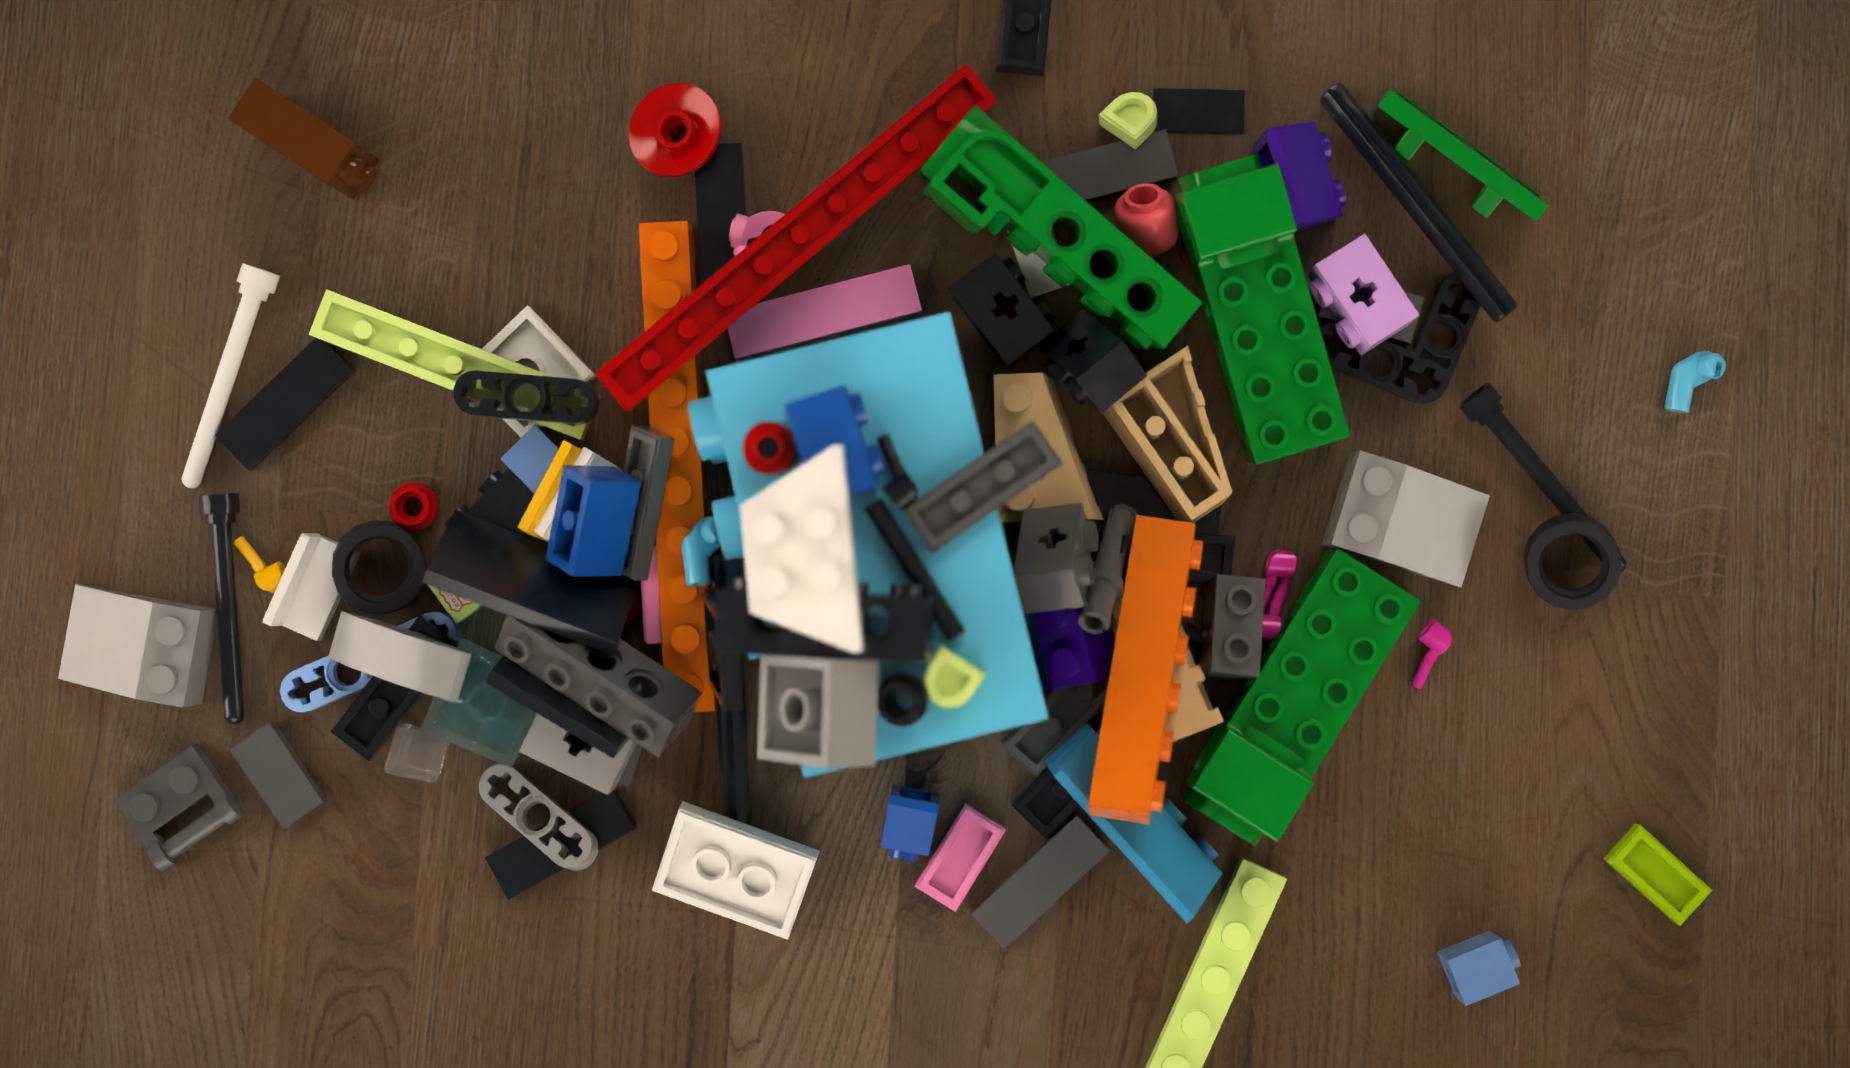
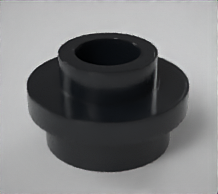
[877,673,929,727]

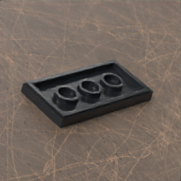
[422,509,640,655]

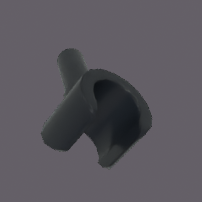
[877,434,919,510]

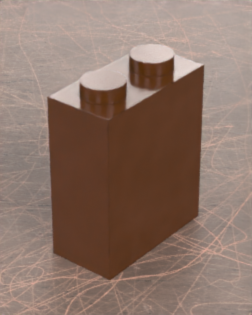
[228,77,379,199]

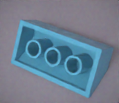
[1044,722,1222,923]

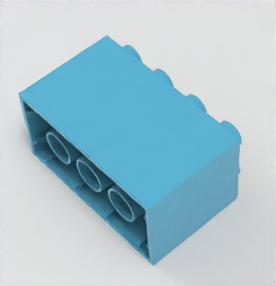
[688,312,1048,778]

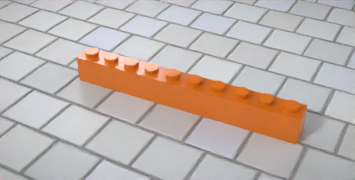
[638,220,717,712]

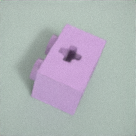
[1307,234,1420,356]

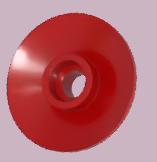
[629,83,722,178]

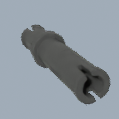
[1078,504,1138,634]

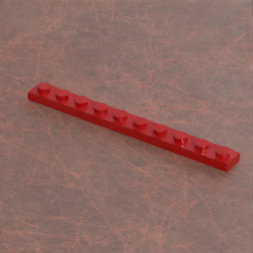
[594,63,997,412]

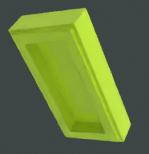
[1603,823,1713,926]

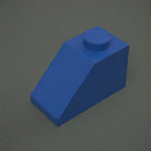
[881,784,940,861]

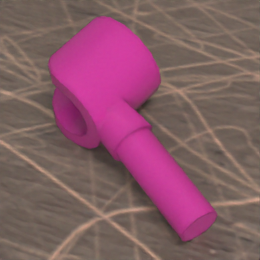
[1264,550,1297,609]
[1262,577,1292,641]
[1411,619,1452,689]

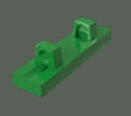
[1378,86,1549,221]

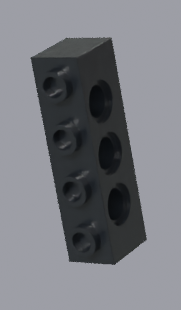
[714,577,935,662]

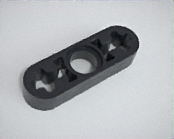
[453,370,600,425]

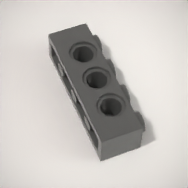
[494,615,703,757]

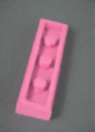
[727,264,922,360]

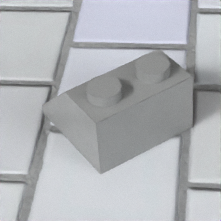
[757,655,879,768]

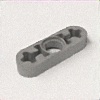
[479,764,598,871]

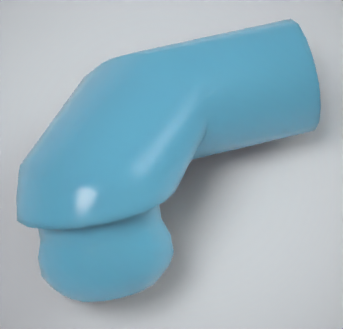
[1664,351,1726,413]
[681,516,721,587]

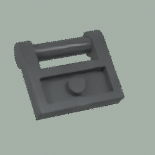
[113,744,244,872]

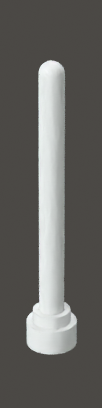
[182,263,280,488]

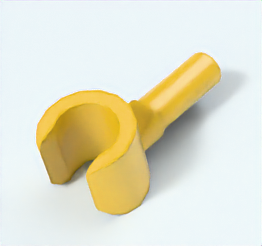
[234,536,286,593]

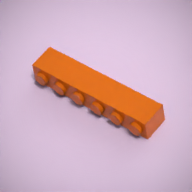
[1088,515,1204,825]

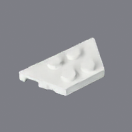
[740,444,864,653]

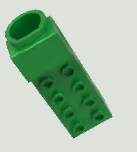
[920,105,1203,351]
[1174,154,1351,465]
[1183,548,1421,847]

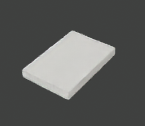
[652,801,820,940]

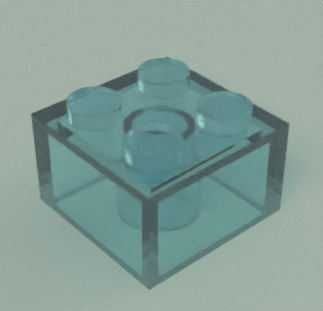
[420,638,537,768]

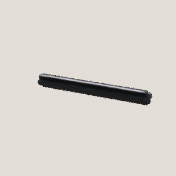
[1320,83,1517,322]
[710,552,751,826]

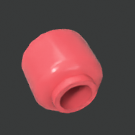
[1113,183,1179,258]

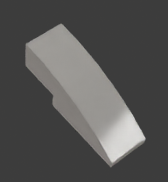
[328,611,471,702]

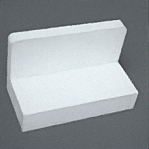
[262,533,361,641]

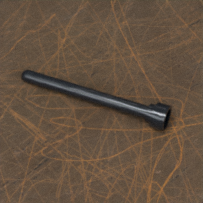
[1459,382,1626,573]
[199,493,244,724]

